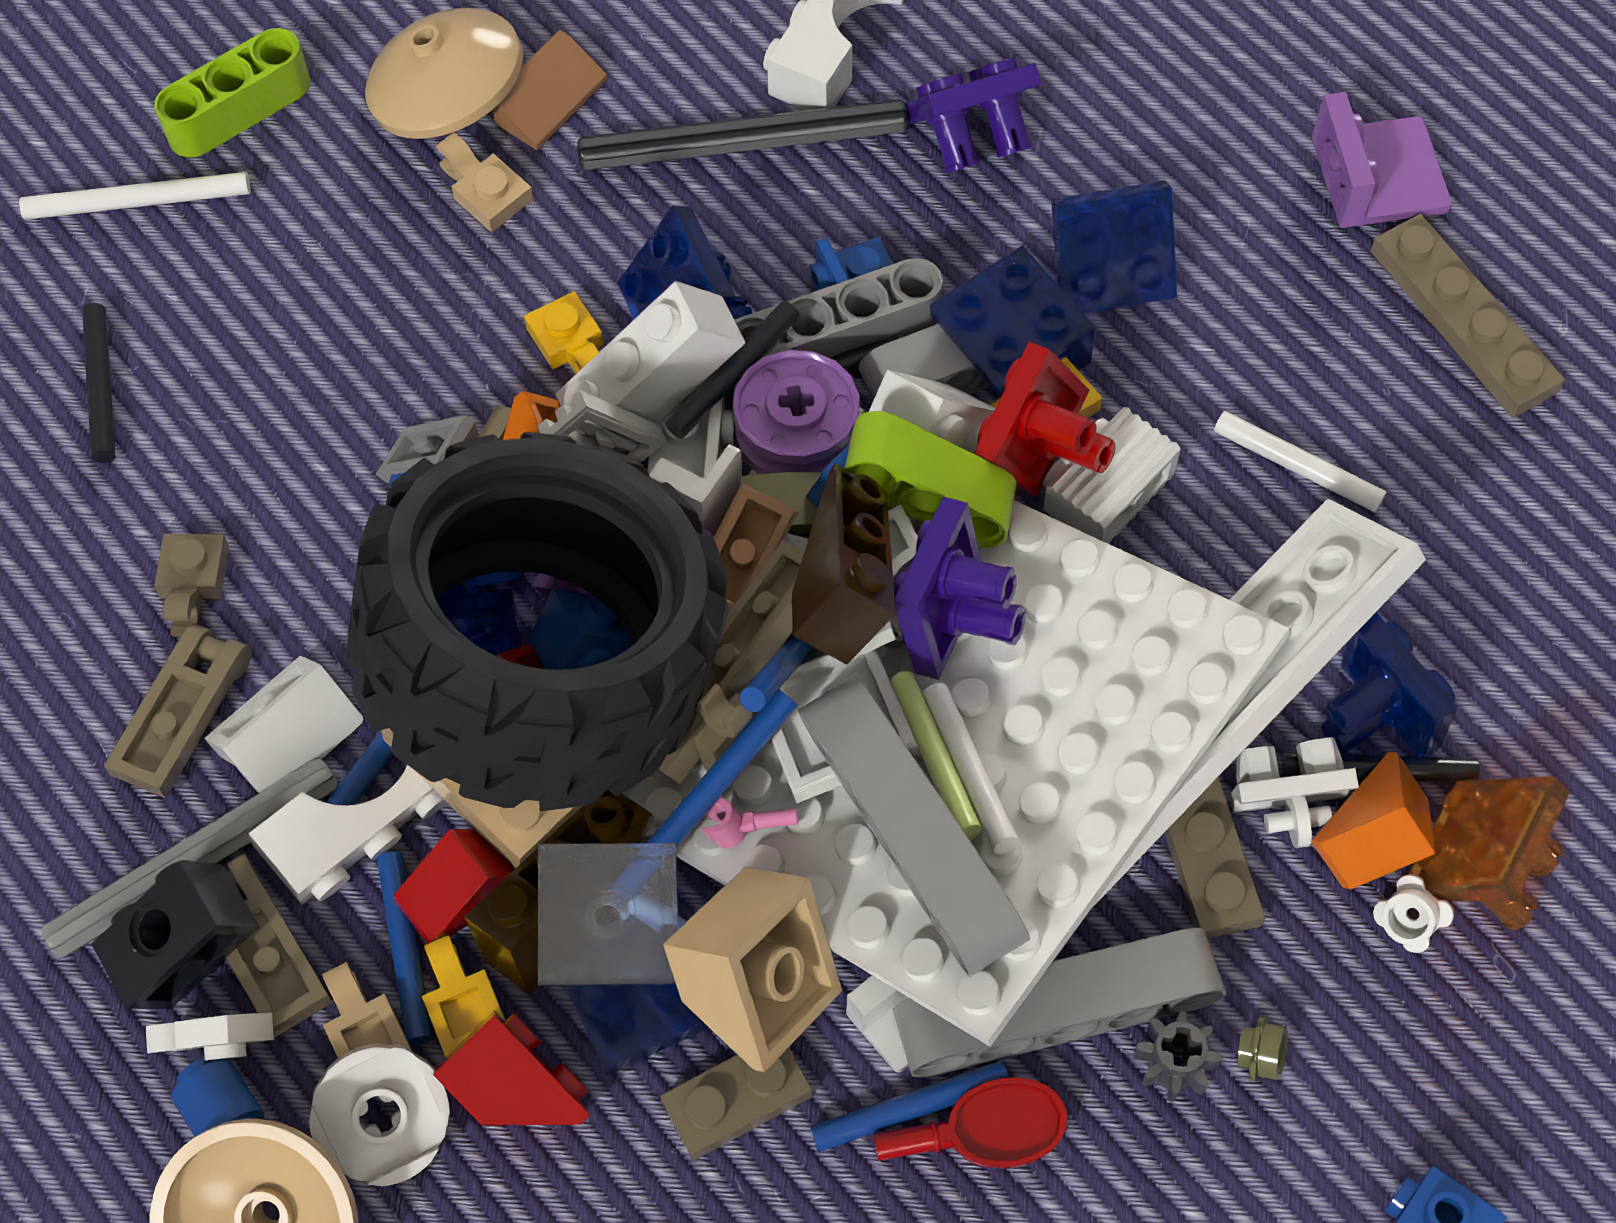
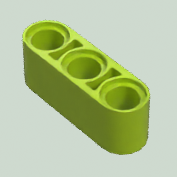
[154,28,310,158]
[844,411,1016,548]

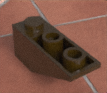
[792,463,896,665]
[464,789,655,995]

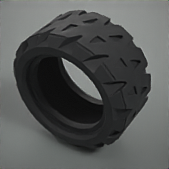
[346,432,728,811]

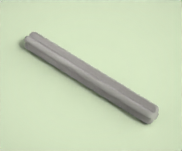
[41,758,338,959]

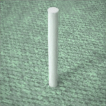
[19,172,251,220]

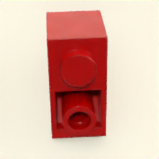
[433,1010,590,1125]

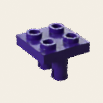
[905,57,1041,173]
[894,497,1026,680]

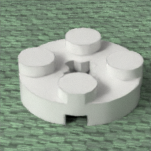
[309,1043,450,1186]

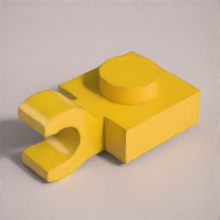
[523,291,604,374]
[422,935,506,1057]

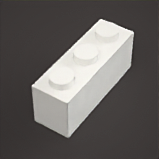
[556,281,746,452]

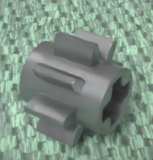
[1133,1011,1222,1102]

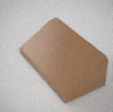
[492,30,607,151]
[713,483,799,616]

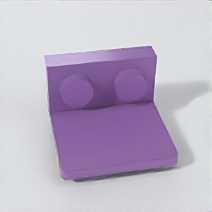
[1312,92,1452,228]

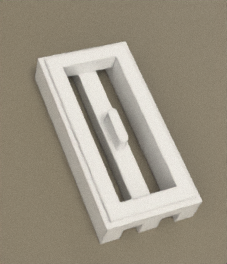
[538,390,666,463]

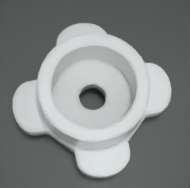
[1373,874,1454,953]

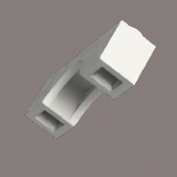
[763,0,904,110]
[249,765,447,905]

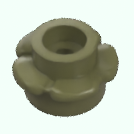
[1238,1015,1288,1082]

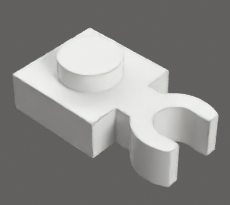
[146,1013,274,1061]

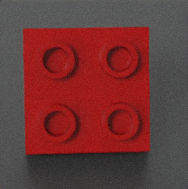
[973,342,1116,498]

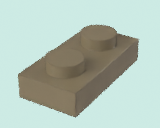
[660,1048,812,1162]

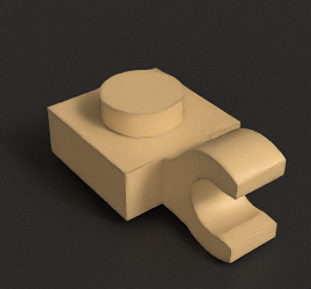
[436,133,533,233]
[322,962,413,1058]

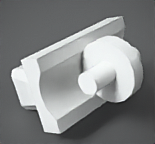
[1229,737,1359,848]

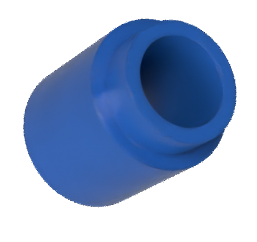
[171,1058,265,1137]

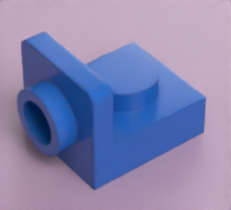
[809,237,893,291]

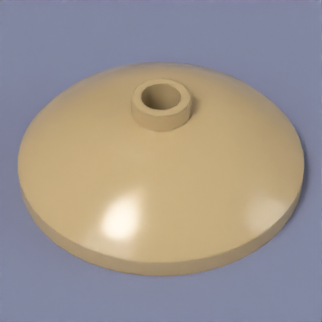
[365,8,523,139]
[150,1119,358,1223]

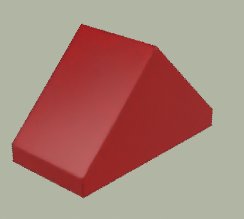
[394,828,514,944]

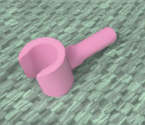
[702,797,799,849]

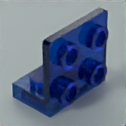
[930,245,1095,392]

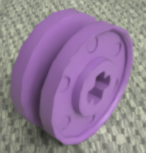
[733,350,860,474]

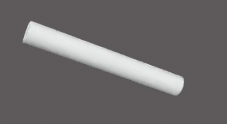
[1214,410,1387,513]
[923,683,1019,854]

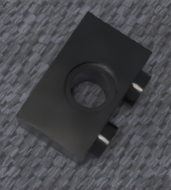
[91,860,259,1009]

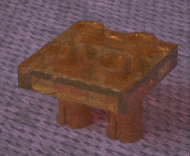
[1409,776,1570,930]

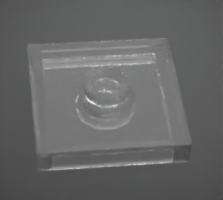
[538,843,677,985]

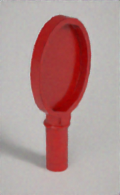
[873,1077,1068,1169]

